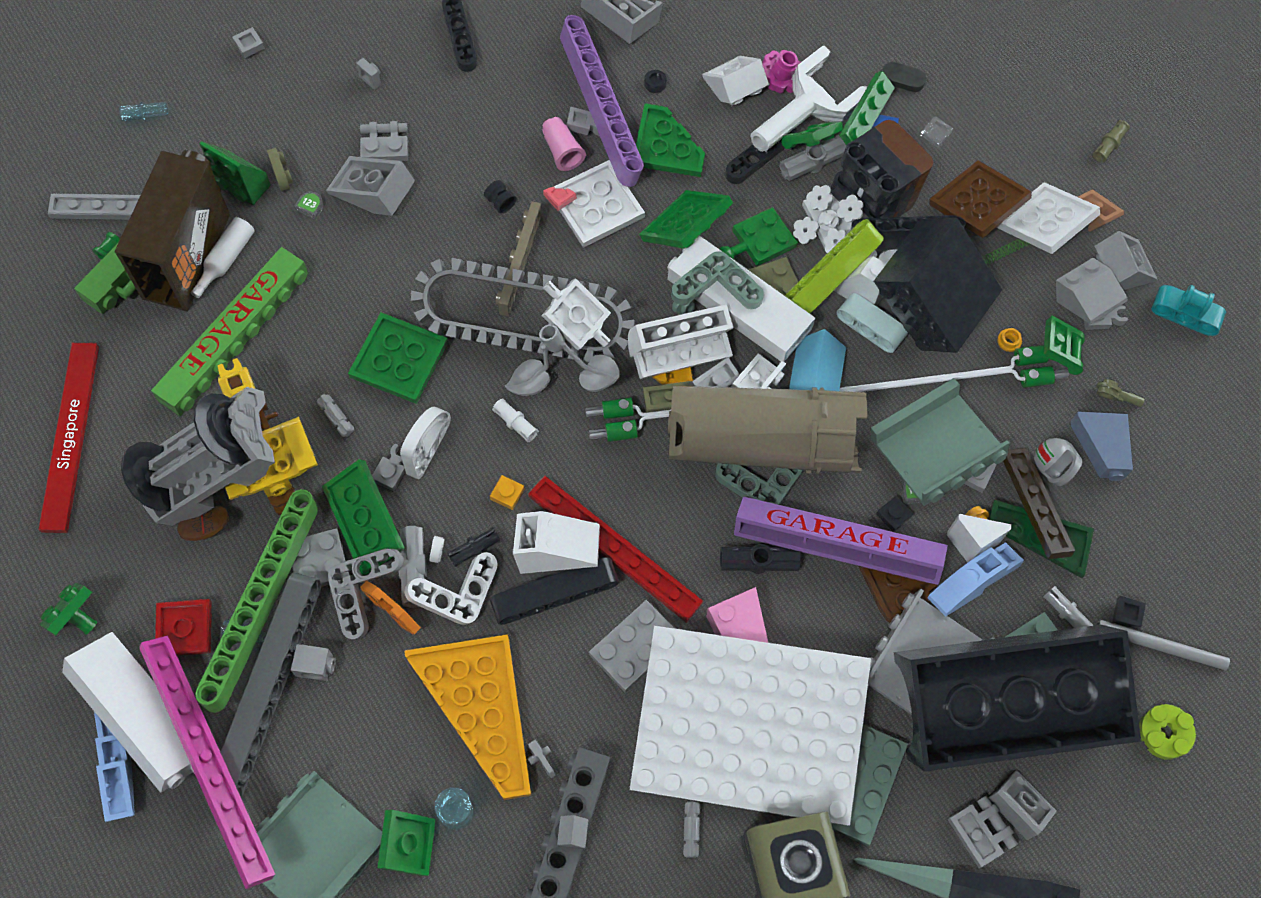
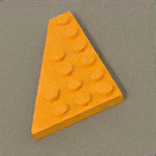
[405,635,531,800]

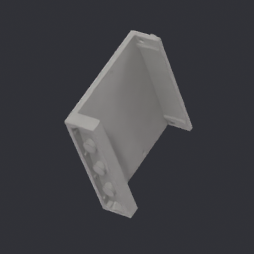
[868,589,995,715]

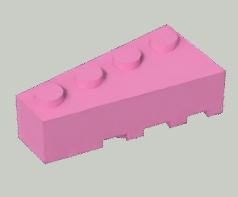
[706,587,768,643]

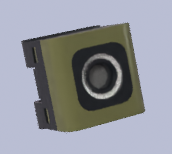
[740,812,850,898]

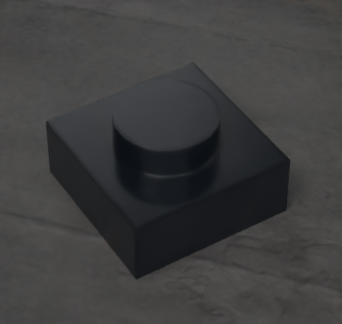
[876,496,913,532]
[1112,596,1146,630]

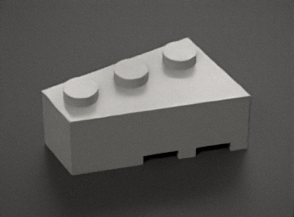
[580,0,663,44]

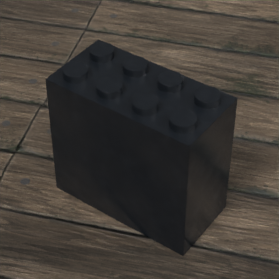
[873,218,1003,353]

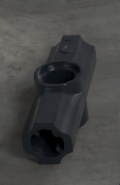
[720,544,800,574]

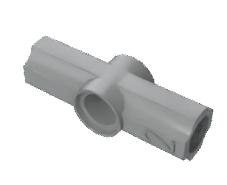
[779,135,846,181]
[399,526,427,608]

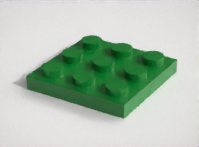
[639,190,733,249]
[348,312,448,404]

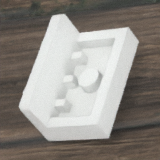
[730,354,786,389]

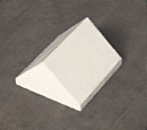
[947,514,1011,563]

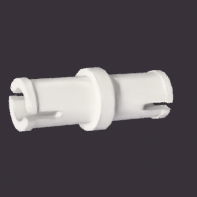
[492,399,539,442]

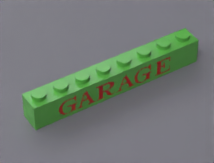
[151,247,308,417]

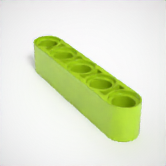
[785,219,883,314]

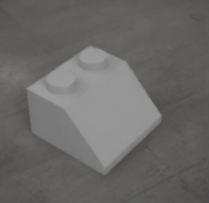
[1095,231,1158,290]
[1056,258,1128,324]

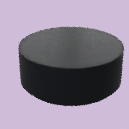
[644,70,667,93]

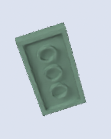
[831,724,908,846]

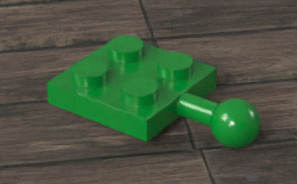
[719,207,798,266]

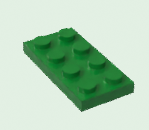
[322,459,405,575]

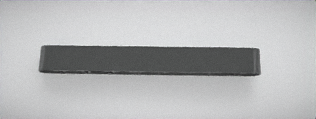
[205,572,321,803]

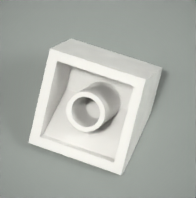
[702,56,769,105]

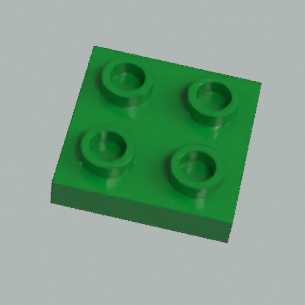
[39,583,97,636]

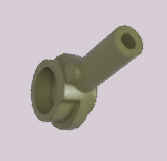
[1096,379,1145,407]

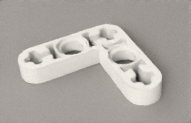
[404,552,498,625]

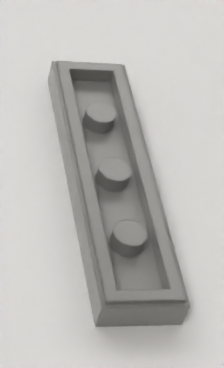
[48,194,140,220]

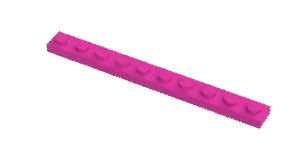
[140,636,275,889]

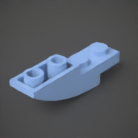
[928,542,1024,617]

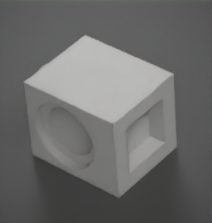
[291,644,335,681]

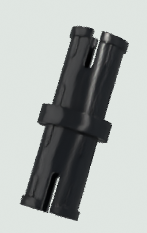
[447,527,501,567]

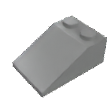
[326,156,415,216]

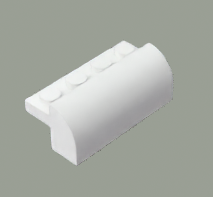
[628,304,733,379]

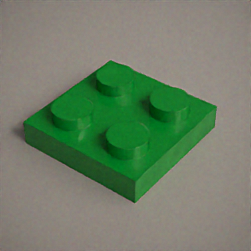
[377,810,436,876]

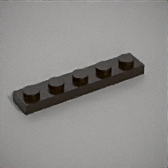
[1003,448,1075,559]

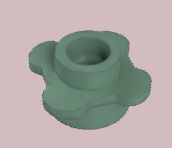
[672,301,695,315]

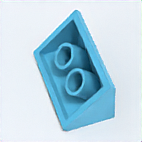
[789,329,846,391]

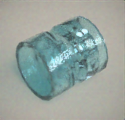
[435,788,474,830]

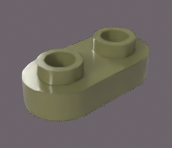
[267,148,293,192]

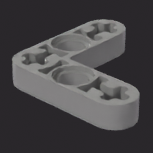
[328,549,403,639]

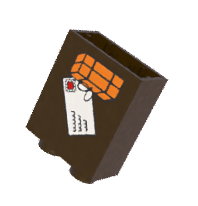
[114,150,230,312]

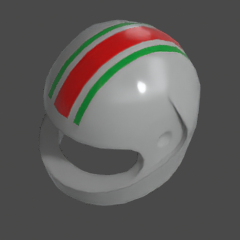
[1034,438,1082,487]

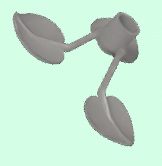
[505,323,620,396]

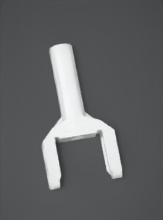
[750,46,867,152]

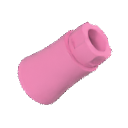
[542,117,586,171]

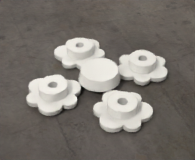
[793,185,863,253]

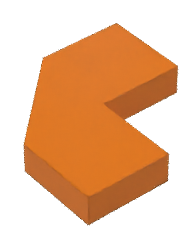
[360,581,421,635]

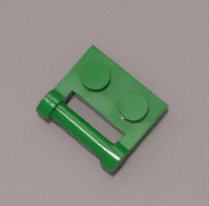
[782,121,843,149]
[1043,316,1085,375]

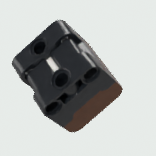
[831,120,934,218]

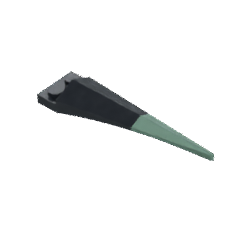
[854,858,1080,898]

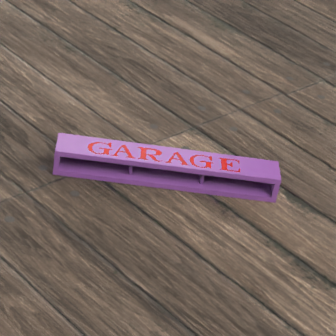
[734,496,948,585]

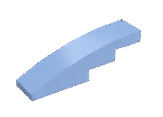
[94,712,135,822]

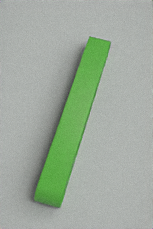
[196,489,318,713]

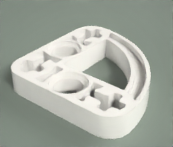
[400,407,451,480]

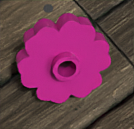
[762,50,801,93]

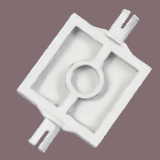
[541,278,611,350]

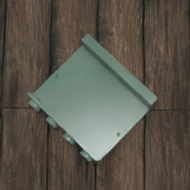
[871,378,1010,506]
[257,771,382,898]

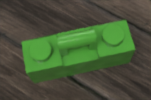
[74,245,136,314]

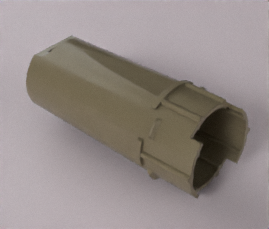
[668,386,867,474]

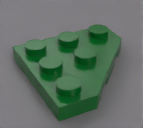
[636,103,705,177]

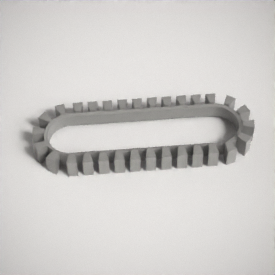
[411,258,635,363]

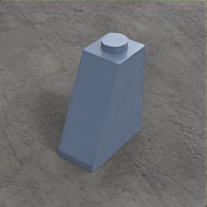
[1071,412,1133,481]

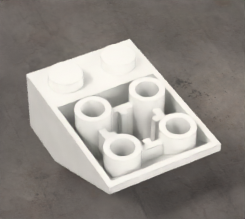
[513,511,600,574]

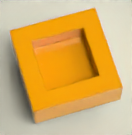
[490,475,525,510]

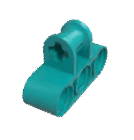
[1151,285,1226,336]

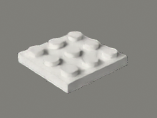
[554,160,645,248]
[997,182,1100,254]

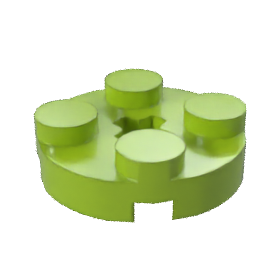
[1139,704,1196,760]

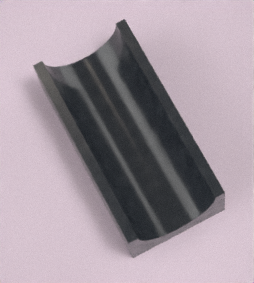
[894,625,1141,772]

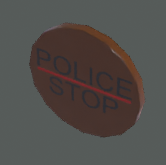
[177,505,229,541]

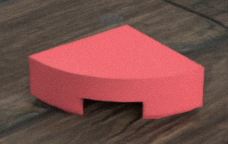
[543,187,577,211]

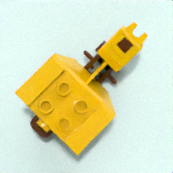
[218,358,318,515]

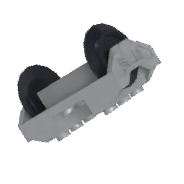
[121,387,275,526]

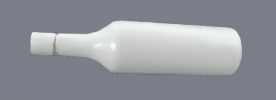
[191,217,255,298]

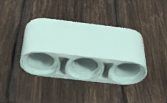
[836,293,908,353]

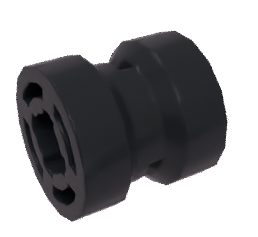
[484,180,517,213]

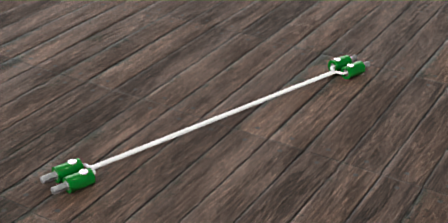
[585,345,1069,442]

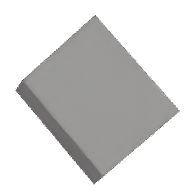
[557,815,588,849]

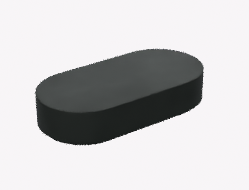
[882,62,927,92]

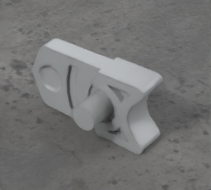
[528,740,556,778]

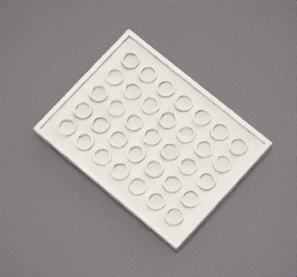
[630,626,871,826]

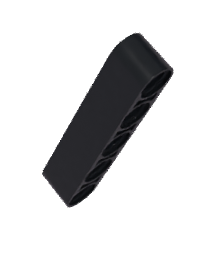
[850,215,966,250]
[490,557,620,625]

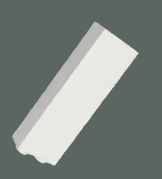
[667,235,815,362]
[62,632,195,793]

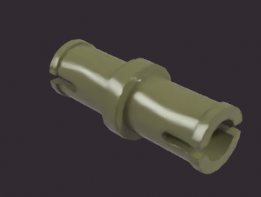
[1093,120,1130,163]

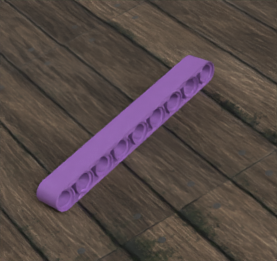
[560,15,644,187]

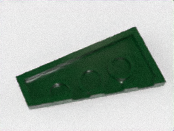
[988,500,1094,578]

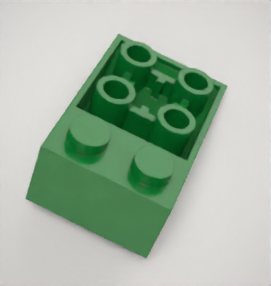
[199,141,270,205]

